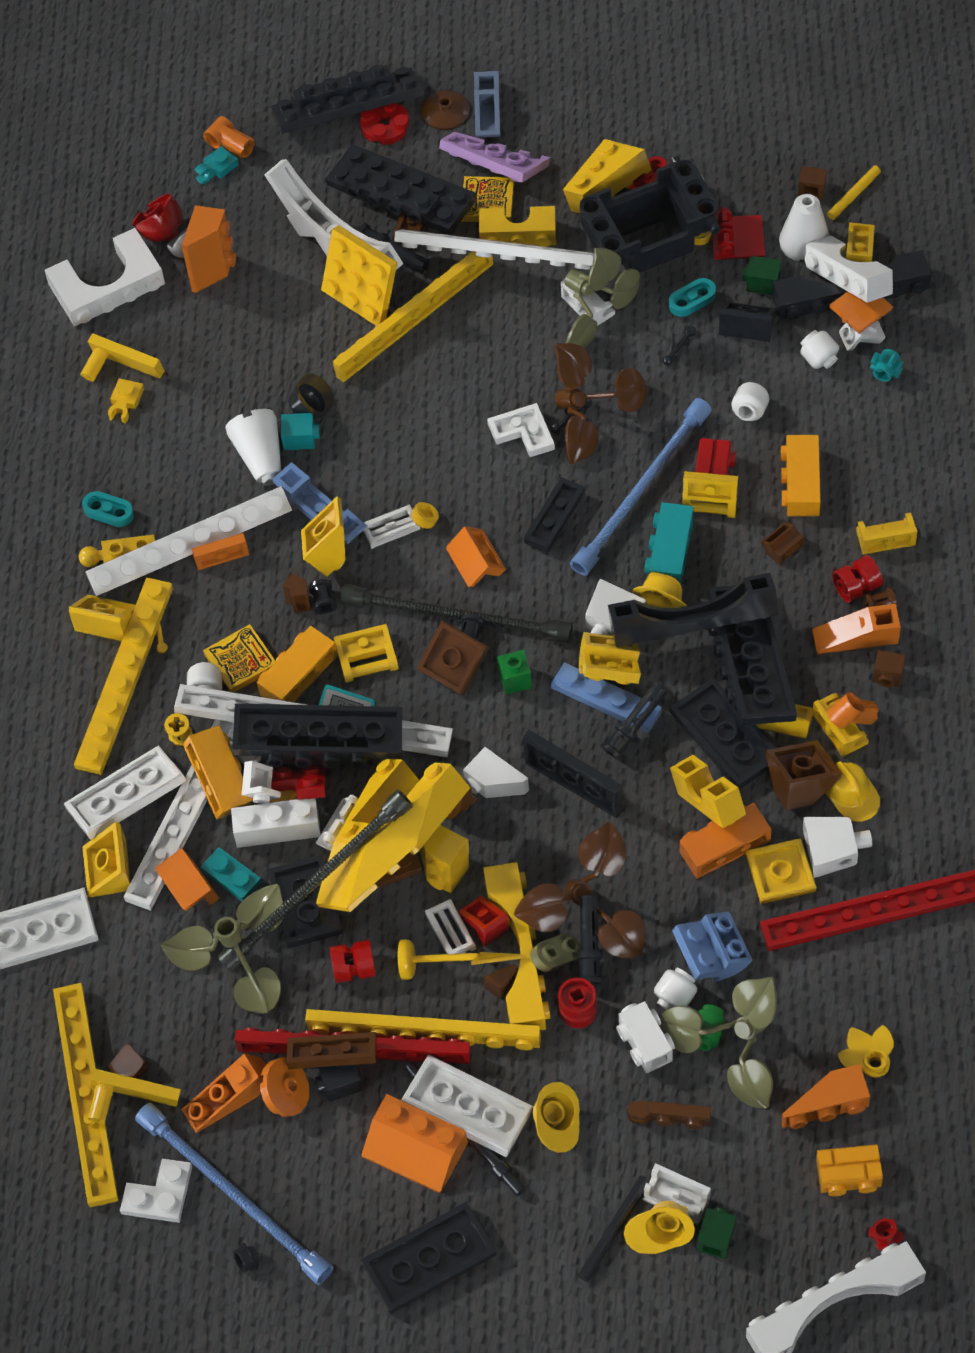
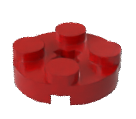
[360,103,410,145]

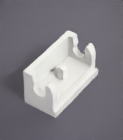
[561,279,615,326]
[643,1163,711,1225]

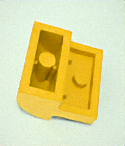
[579,632,641,685]

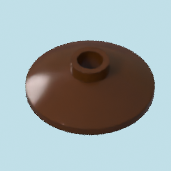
[421,90,470,130]

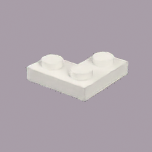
[487,403,555,457]
[120,1159,192,1223]

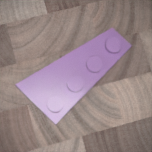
[439,132,550,182]

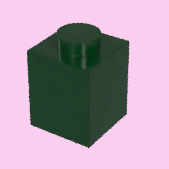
[742,256,781,295]
[697,1208,736,1259]

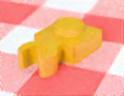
[108,378,144,423]

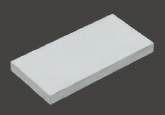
[64,746,186,840]
[0,888,99,970]
[401,1054,534,1157]

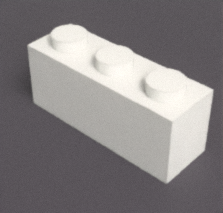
[231,798,321,848]

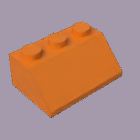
[182,205,236,293]
[361,1094,468,1194]

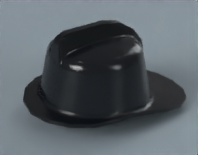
[288,374,334,420]

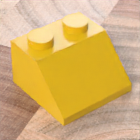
[419,825,469,893]

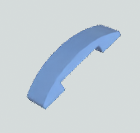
[273,462,367,544]

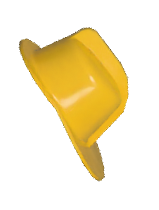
[632,572,687,608]
[826,761,880,822]
[533,1082,580,1153]
[624,1200,695,1254]

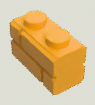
[816,1144,883,1196]

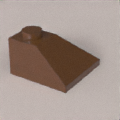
[766,740,842,811]

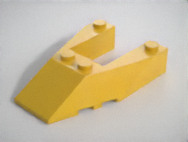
[316,759,470,912]

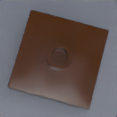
[416,620,489,695]

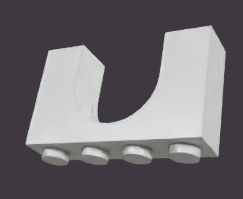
[44,228,165,327]

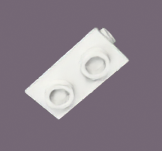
[316,795,358,851]

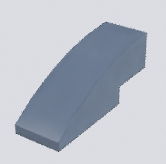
[474,71,500,138]

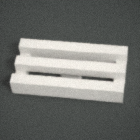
[363,505,420,549]
[425,899,476,954]

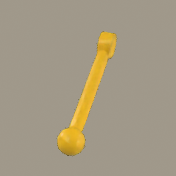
[157,622,168,653]

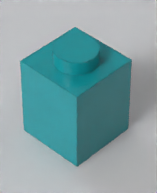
[281,413,320,450]

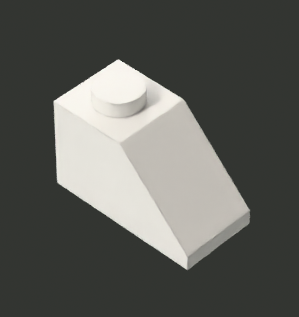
[463,747,529,798]

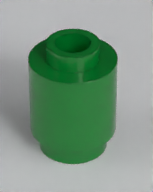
[698,1004,726,1051]

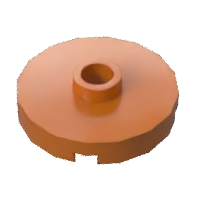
[260,1057,309,1117]

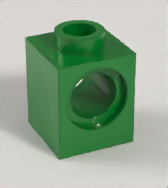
[497,650,532,695]

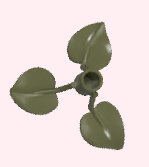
[564,248,641,348]
[161,884,283,1014]
[660,977,777,1109]

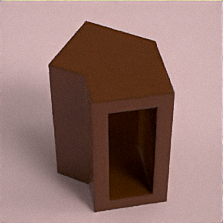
[761,522,804,565]
[283,573,311,613]

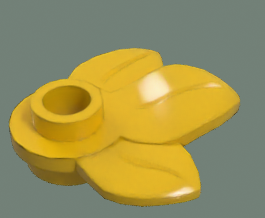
[838,1025,894,1078]

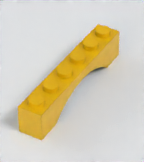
[483,862,551,1030]

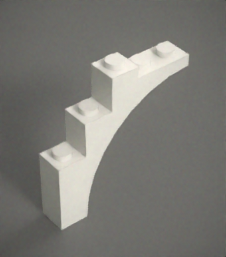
[264,159,403,270]

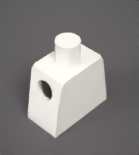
[585,579,646,636]
[803,817,872,878]

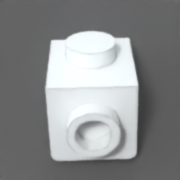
[839,321,885,351]
[242,761,281,804]

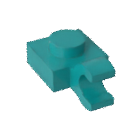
[195,146,239,185]

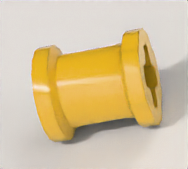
[164,713,193,746]

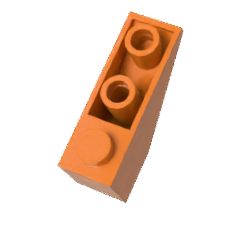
[812,603,901,654]
[181,1054,266,1133]
[781,1064,870,1129]

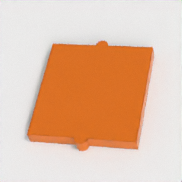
[830,292,893,334]

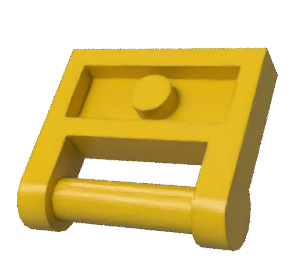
[682,471,738,518]
[334,624,399,683]

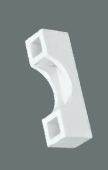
[805,236,893,303]

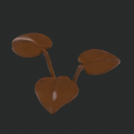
[554,343,647,464]
[514,822,646,958]

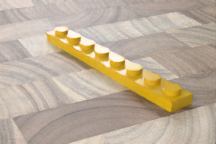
[333,251,494,383]
[74,577,173,775]
[53,983,119,1208]
[305,1009,541,1051]

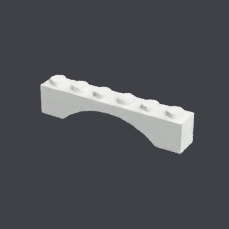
[746,1241,926,1353]

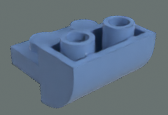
[672,911,752,982]

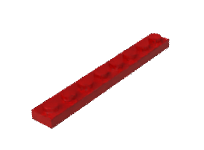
[760,870,975,951]
[235,1027,471,1064]

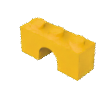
[479,206,556,247]
[670,755,746,828]

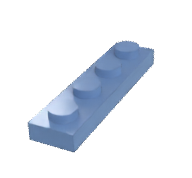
[551,662,662,733]

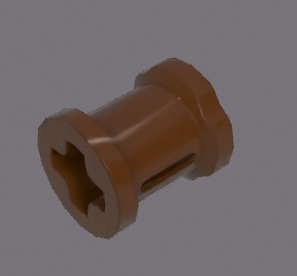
[863,587,898,609]

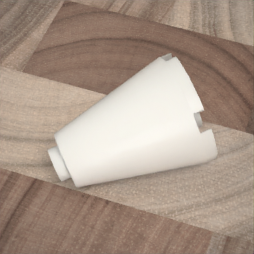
[779,194,830,261]
[225,409,281,486]

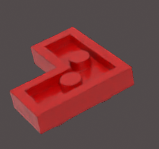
[271,765,327,800]

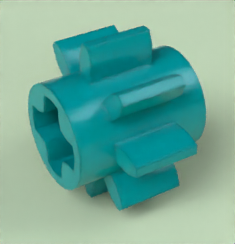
[870,349,904,382]

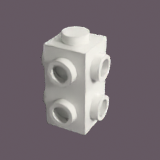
[616,1001,675,1074]

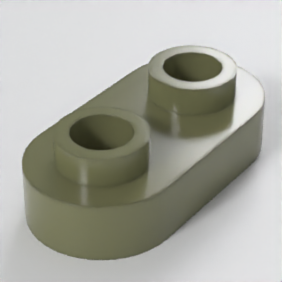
[530,934,581,972]

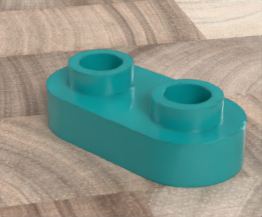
[669,278,716,317]
[82,491,134,527]

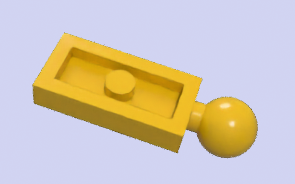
[79,535,155,567]

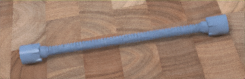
[570,398,712,576]
[135,1103,334,1285]

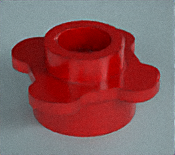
[868,1218,904,1251]

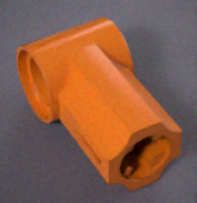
[203,116,255,158]
[827,692,879,729]

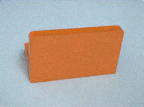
[446,526,506,587]
[192,533,249,570]
[155,848,220,911]

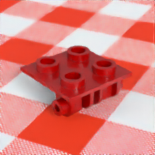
[712,207,765,260]

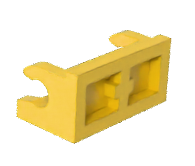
[856,513,917,555]
[813,693,869,757]

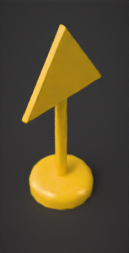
[398,939,525,980]

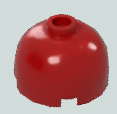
[132,193,183,242]

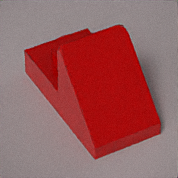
[458,896,509,947]

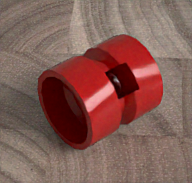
[832,555,883,603]
[330,940,376,984]
[558,978,597,1029]

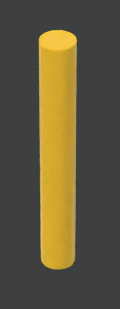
[827,165,881,220]

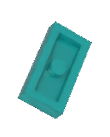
[200,847,262,901]

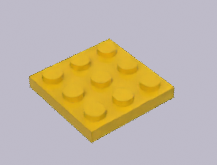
[321,225,398,326]

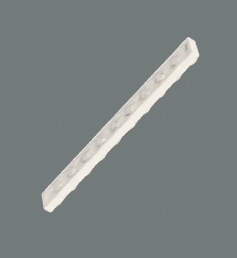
[174,684,453,757]

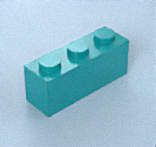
[644,502,693,586]

